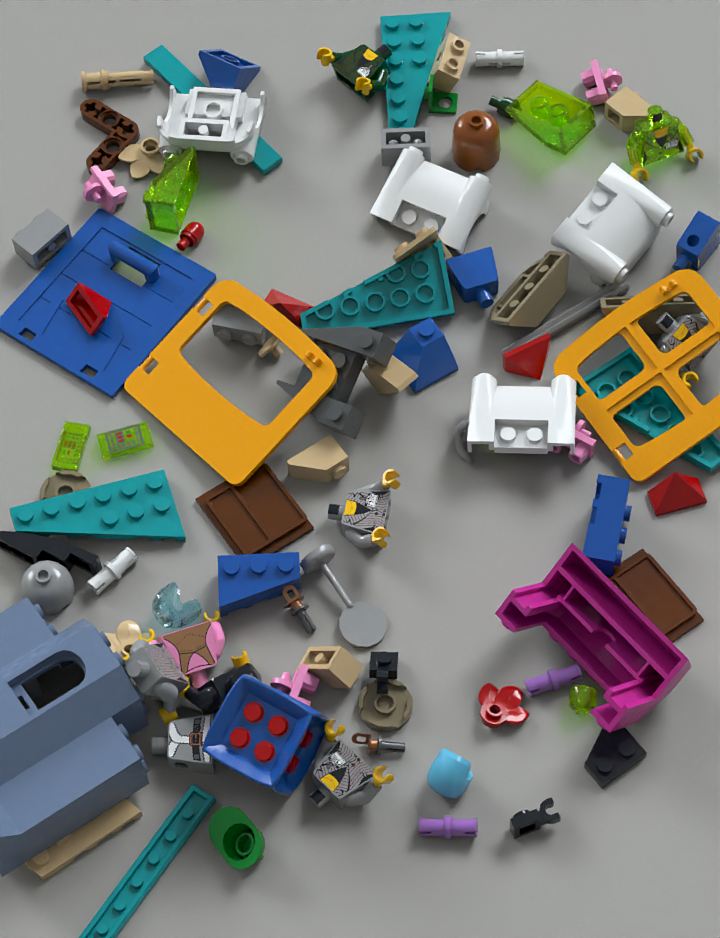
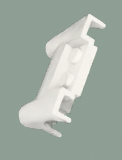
[157,85,267,165]
[370,146,492,255]
[551,162,674,286]
[467,373,577,455]

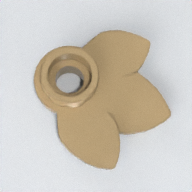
[118,137,166,179]
[105,620,151,667]

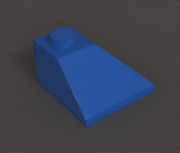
[198,49,261,92]
[392,317,459,394]

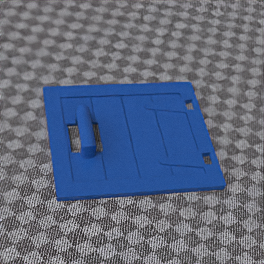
[0,208,217,398]

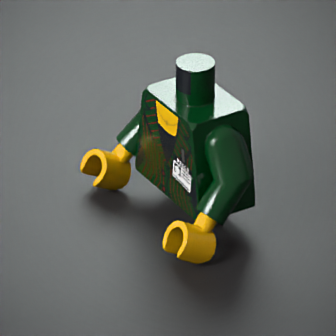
[316,44,392,102]

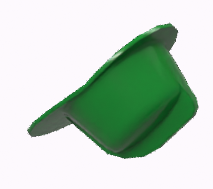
[208,806,265,870]

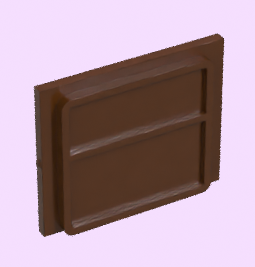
[195,463,314,555]
[605,548,704,643]

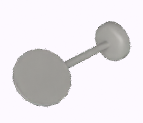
[300,544,387,648]

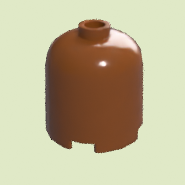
[452,110,501,172]

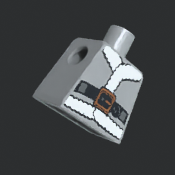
[152,714,215,775]

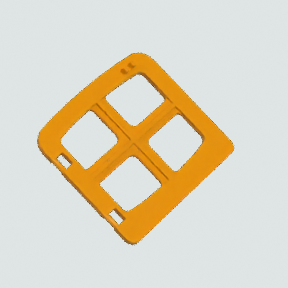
[554,269,720,483]

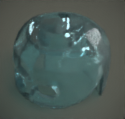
[152,582,202,629]

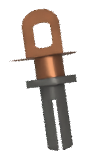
[282,585,316,633]
[352,732,406,755]

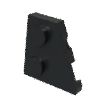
[584,727,647,789]

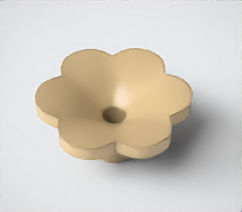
[258,335,283,358]

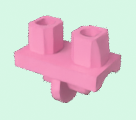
[580,59,623,106]
[83,165,127,214]
[552,419,596,465]
[270,663,320,707]

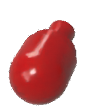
[176,222,204,251]

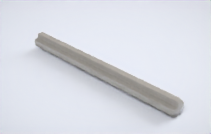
[501,279,630,358]

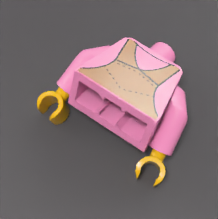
[139,610,225,688]

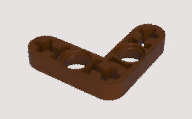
[80,99,140,175]

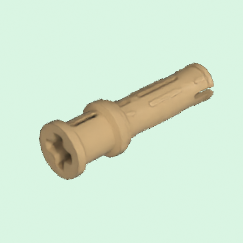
[81,69,154,92]

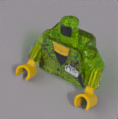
[626,105,704,182]

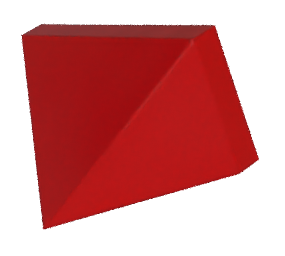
[65,283,112,336]
[264,289,314,328]
[503,333,551,380]
[647,472,707,516]

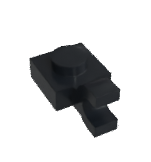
[369,651,398,694]
[510,797,561,839]

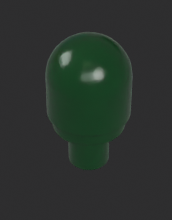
[488,96,522,119]

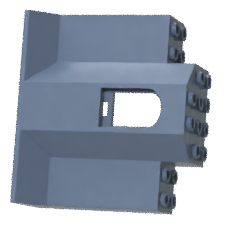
[0,597,149,877]

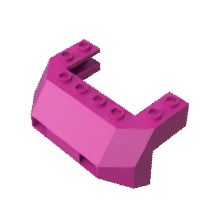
[495,543,691,733]

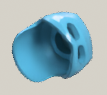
[427,748,473,799]

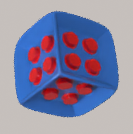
[202,674,330,795]

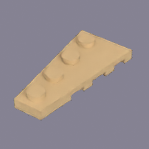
[24,799,142,881]

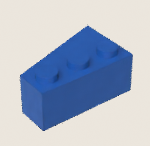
[583,474,632,576]
[217,552,301,617]

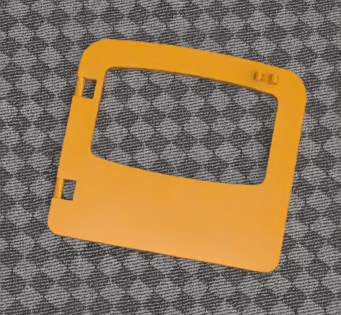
[124,280,338,486]

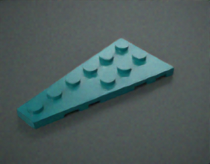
[380,12,451,129]
[300,240,455,329]
[576,347,720,473]
[9,469,186,542]

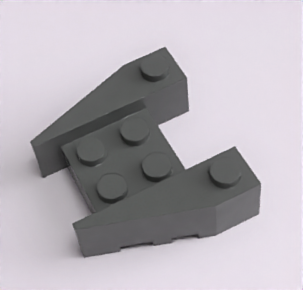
[276,326,397,439]

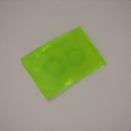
[505,80,596,155]
[143,146,200,235]

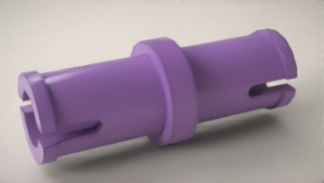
[524,663,583,697]
[419,816,478,839]

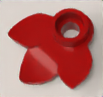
[478,683,529,728]

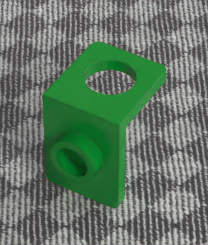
[424,74,458,114]

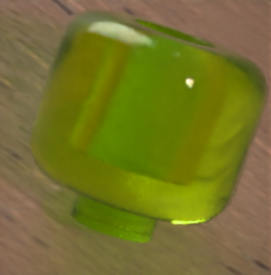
[568,685,598,715]

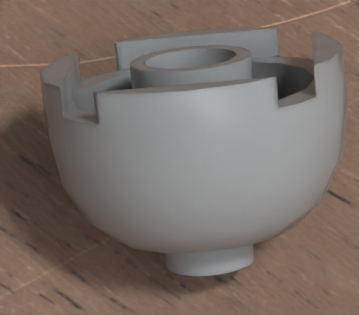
[20,560,75,616]

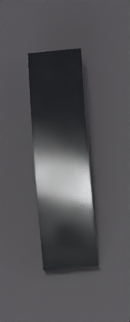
[0,531,102,576]

